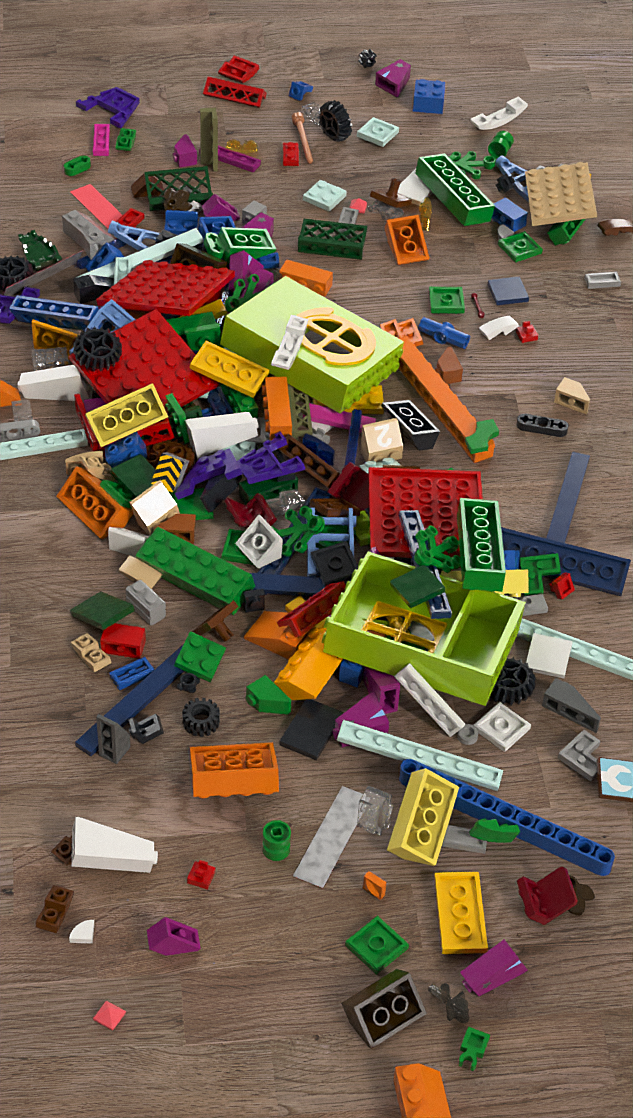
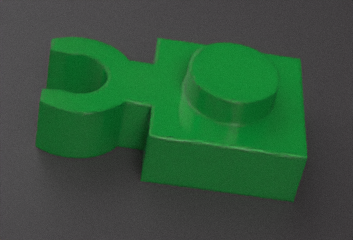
[459,1027,490,1071]

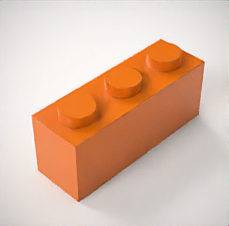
[279,260,333,297]

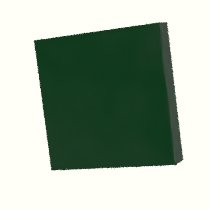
[390,565,445,609]

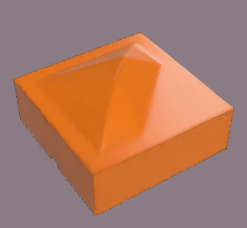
[363,871,386,900]

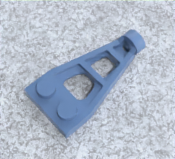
[495,156,529,202]
[108,220,160,251]
[69,299,136,354]

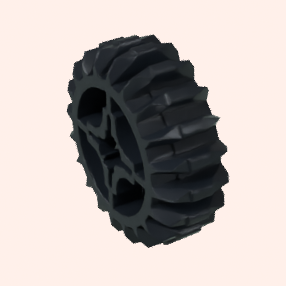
[318,100,353,142]
[0,255,34,292]
[73,326,122,372]
[489,656,536,706]

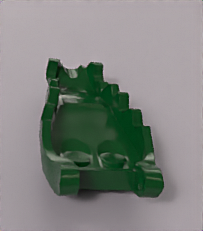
[18,230,63,271]

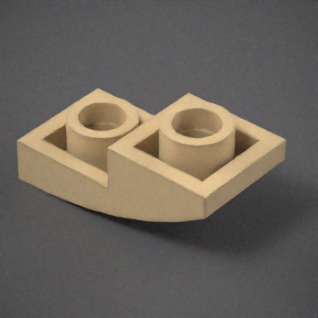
[65,451,104,475]
[80,456,115,481]
[118,555,162,589]
[71,633,111,672]

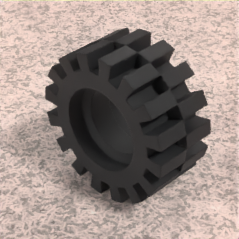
[182,697,220,737]

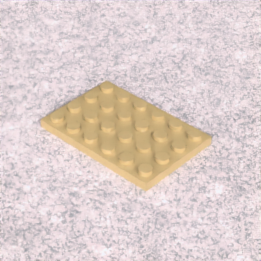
[525,162,597,226]

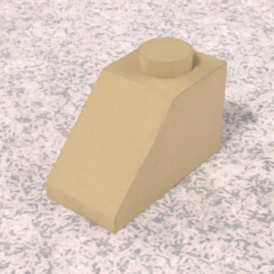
[554,377,590,414]

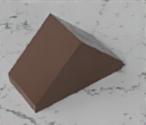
[131,174,164,198]

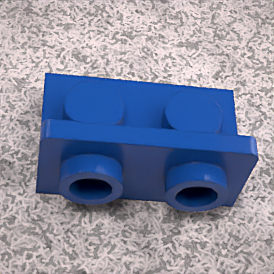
[164,210,198,235]

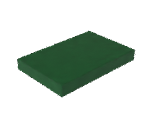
[110,454,174,499]
[70,591,135,630]

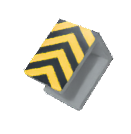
[151,452,189,492]

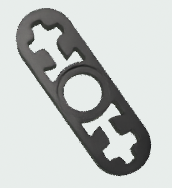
[516,414,569,437]

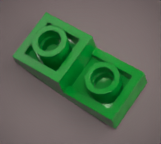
[115,128,136,151]
[469,818,520,843]

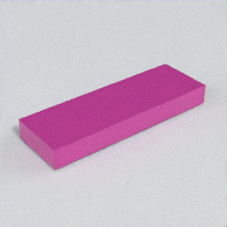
[93,124,110,156]

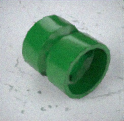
[488,130,514,159]
[262,820,291,861]

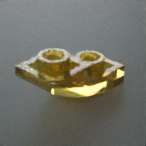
[225,139,259,153]
[419,197,432,231]

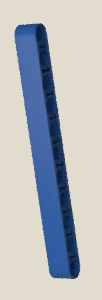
[399,759,615,876]

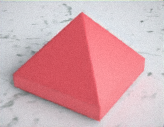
[350,198,367,214]
[93,1001,126,1031]

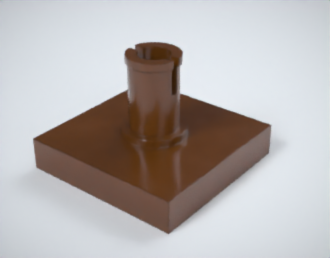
[370,178,412,208]
[192,600,239,642]

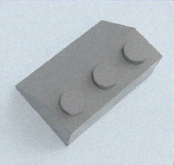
[62,210,118,249]

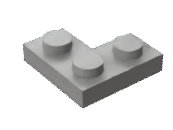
[558,730,600,781]

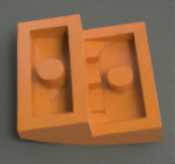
[380,318,423,347]

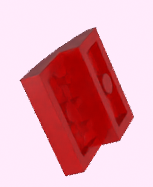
[218,55,260,83]

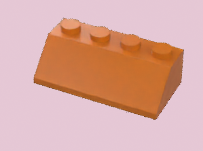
[262,377,292,440]
[56,466,134,539]
[393,1063,451,1118]

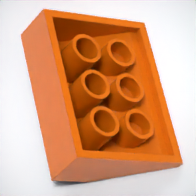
[190,742,279,798]

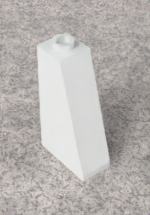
[18,365,93,402]
[185,412,259,458]
[71,817,158,873]

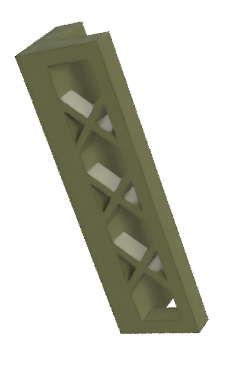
[200,108,218,171]
[287,383,313,441]

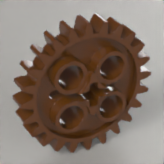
[145,439,195,473]

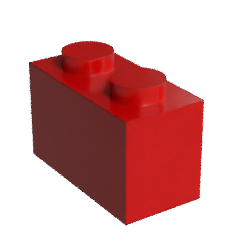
[100,623,146,659]

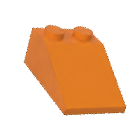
[385,215,430,265]
[244,611,316,660]

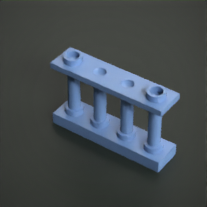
[306,508,356,580]

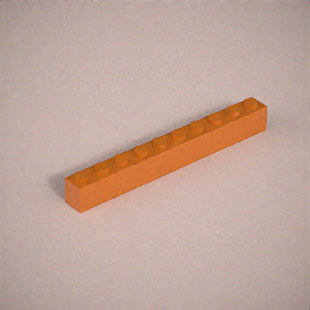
[398,336,495,463]

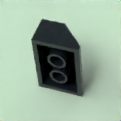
[381,400,440,451]

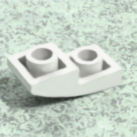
[479,316,519,340]

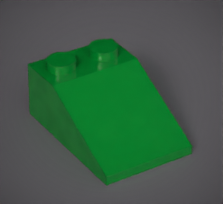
[218,227,276,264]

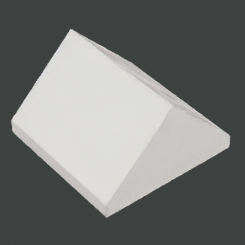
[235,515,283,568]
[108,527,150,557]

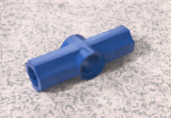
[418,317,470,349]

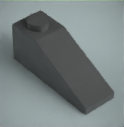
[542,678,601,733]
[96,714,131,764]

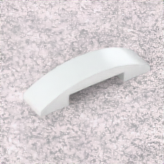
[470,97,528,130]
[271,315,308,370]

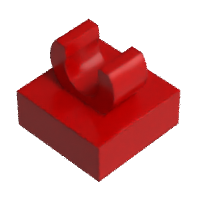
[516,321,538,343]
[549,573,575,600]
[187,860,216,890]

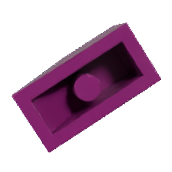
[172,134,197,168]
[202,194,240,221]
[147,917,201,956]

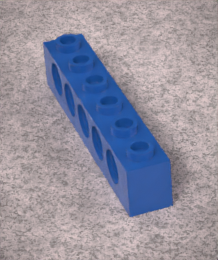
[9,295,106,331]

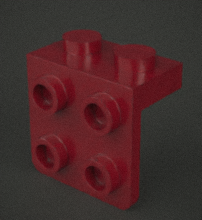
[328,462,369,512]
[224,493,277,528]
[516,866,578,925]

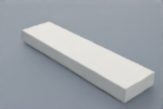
[394,663,465,737]

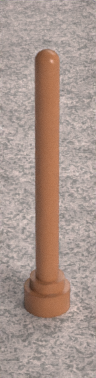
[292,112,313,164]

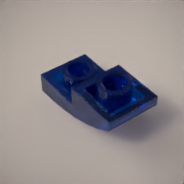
[303,434,335,466]

